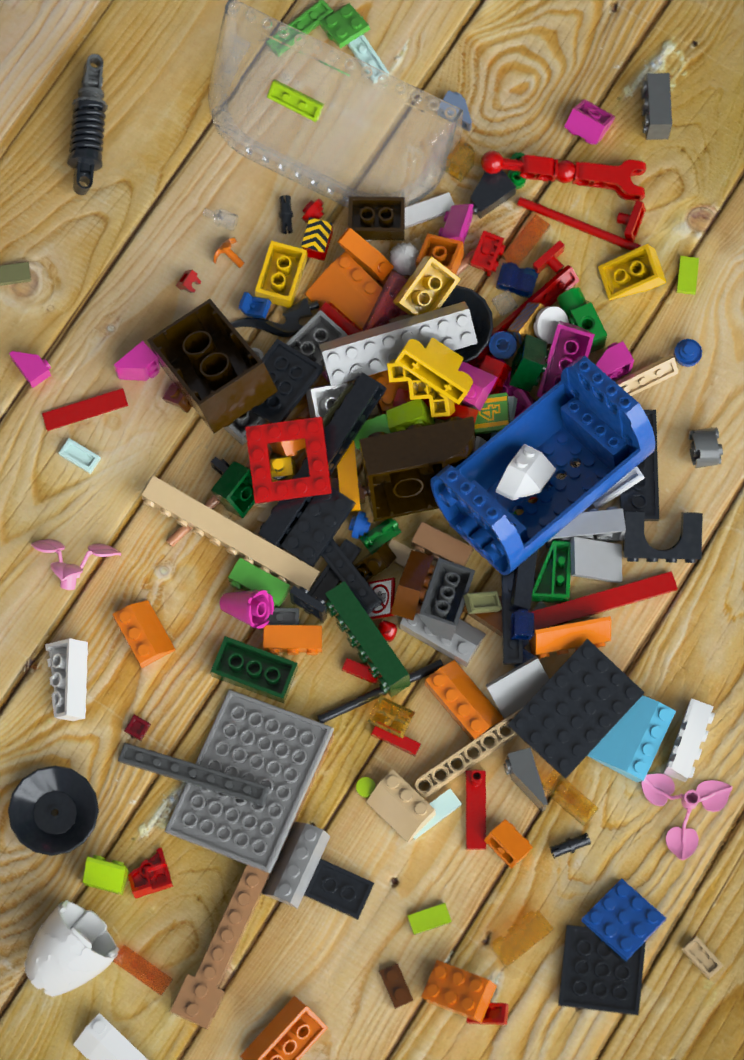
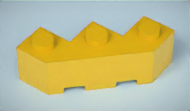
[387,359,455,417]

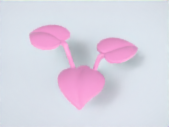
[31,539,122,590]
[641,774,732,860]

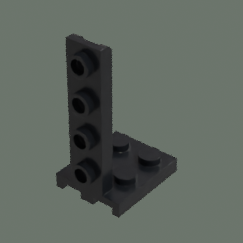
[290,539,362,623]

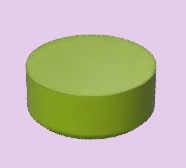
[356,777,376,798]

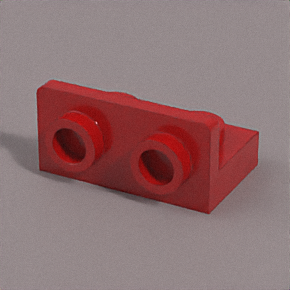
[470,230,506,277]

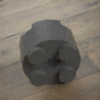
[688,427,723,468]

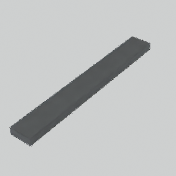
[118,743,270,806]

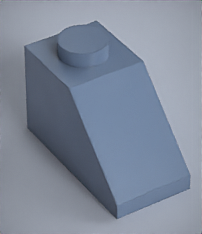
[437,90,472,132]

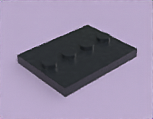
[250,339,324,423]

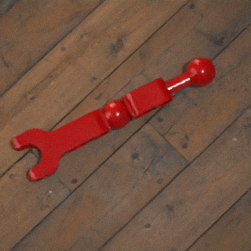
[481,150,646,201]

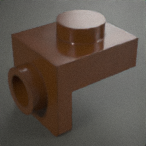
[162,383,192,413]

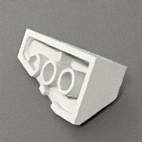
[73,1013,147,1060]

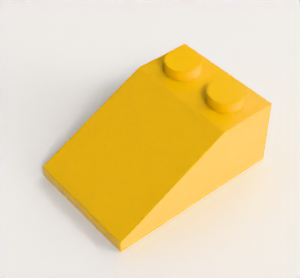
[598,244,666,300]

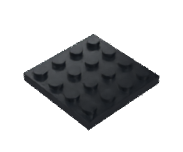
[558,925,646,1016]

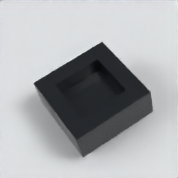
[211,456,230,476]

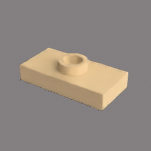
[681,936,724,980]

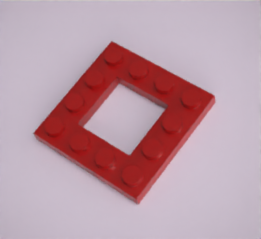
[245,417,332,504]

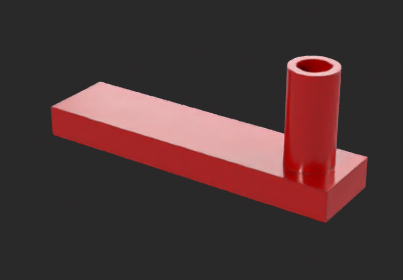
[466,770,486,850]

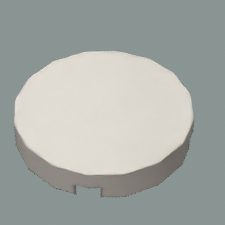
[534,306,569,344]

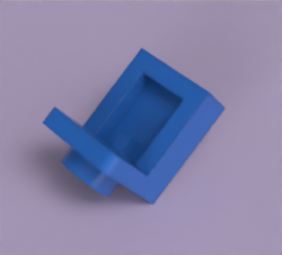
[239,292,271,319]

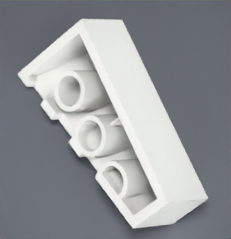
[45,638,88,721]
[664,698,715,782]

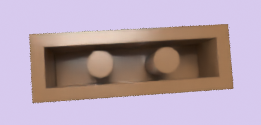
[411,522,473,567]

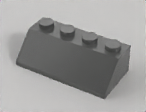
[419,558,475,641]

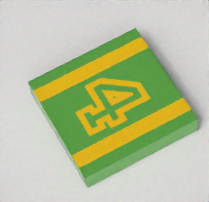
[470,392,510,435]

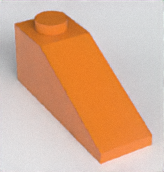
[337,227,394,281]

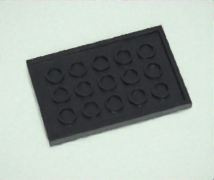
[507,639,645,779]

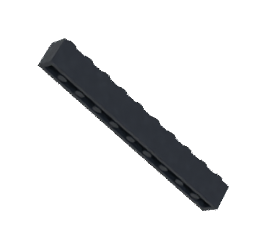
[258,373,387,550]

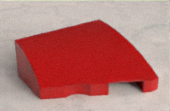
[128,847,173,899]

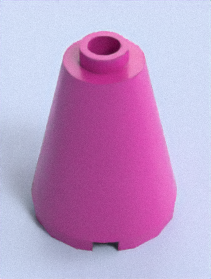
[219,590,274,629]

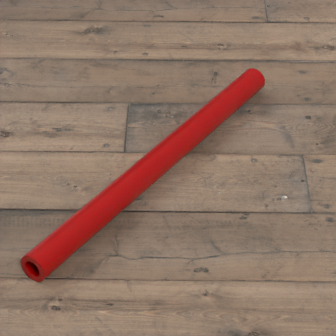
[517,197,641,251]

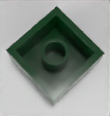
[509,334,549,392]
[211,461,255,518]

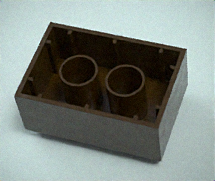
[147,299,278,433]

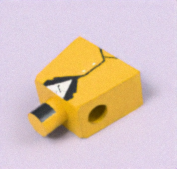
[270,457,297,482]

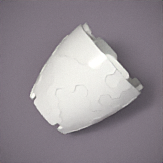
[24,900,119,997]

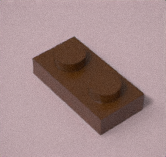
[379,963,414,1009]

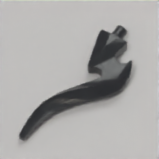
[231,298,320,337]

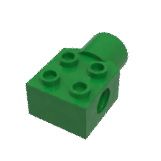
[556,287,607,354]

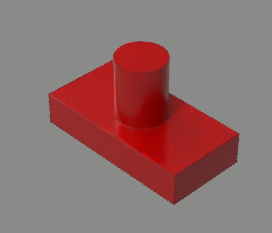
[617,200,646,242]
[532,240,565,275]
[466,1003,509,1025]

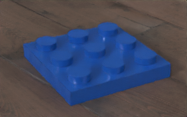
[581,878,666,961]

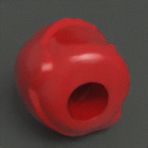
[378,620,397,642]

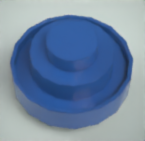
[489,331,517,359]
[674,339,702,367]
[349,511,371,539]

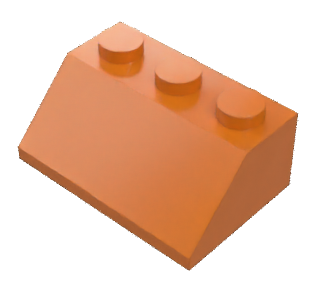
[112,600,176,668]

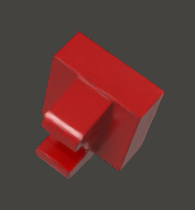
[176,270,201,293]

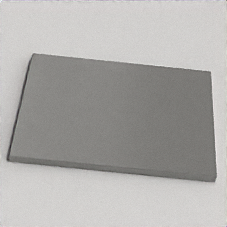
[165,689,334,873]

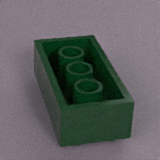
[210,636,298,703]

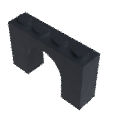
[623,511,703,563]

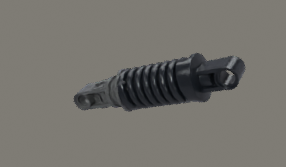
[67,54,108,195]

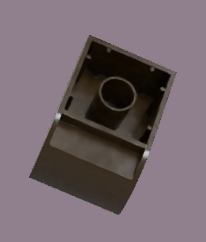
[359,416,476,522]

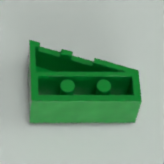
[531,541,571,603]

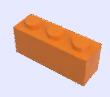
[263,625,322,655]

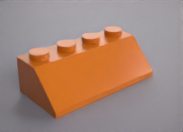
[528,616,611,659]
[425,660,504,741]
[240,996,328,1060]

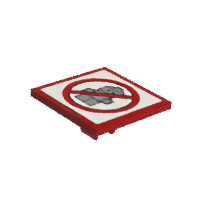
[368,577,395,620]

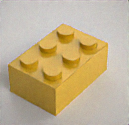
[255,241,308,308]
[393,256,460,316]

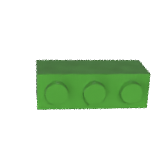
[228,558,291,608]

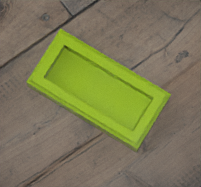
[676,256,699,295]
[407,903,452,935]

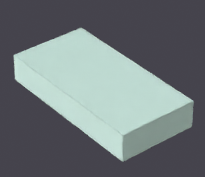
[58,438,101,474]

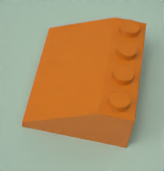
[305,251,397,331]

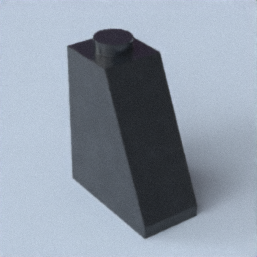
[469,169,517,219]

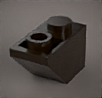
[354,542,397,581]

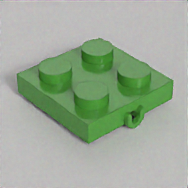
[320,3,370,48]

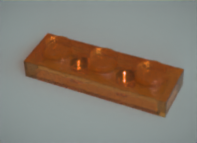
[502,214,550,268]
[113,945,173,996]

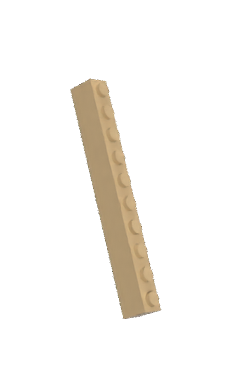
[142,476,320,591]

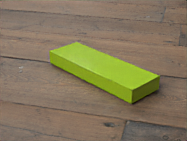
[267,80,324,122]

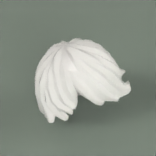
[389,242,419,275]

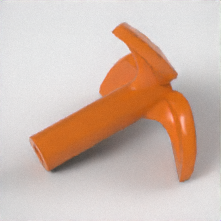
[213,238,245,268]

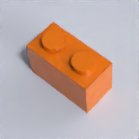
[484,819,533,869]

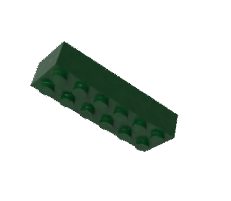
[324,581,411,698]

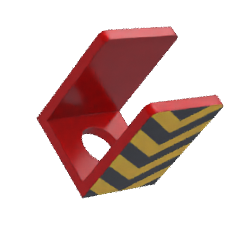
[301,217,333,261]

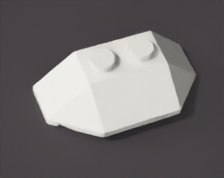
[495,444,556,500]

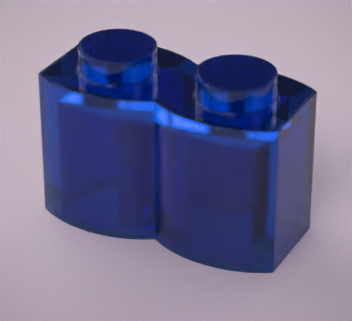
[496,262,539,298]

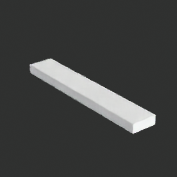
[345,192,454,242]

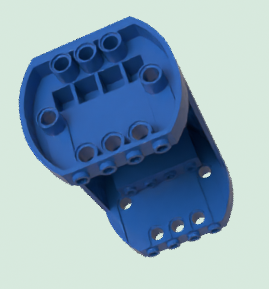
[431,356,655,575]

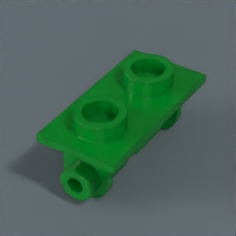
[359,518,402,552]

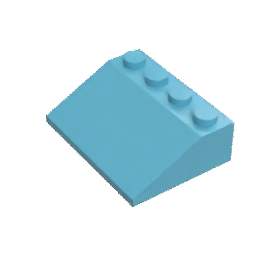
[587,695,676,783]

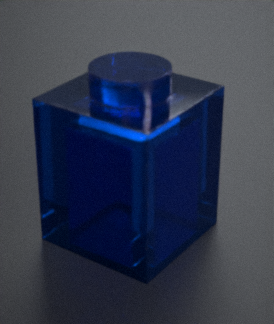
[511,609,534,640]

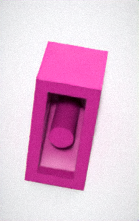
[9,351,51,388]

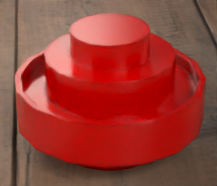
[302,199,324,223]

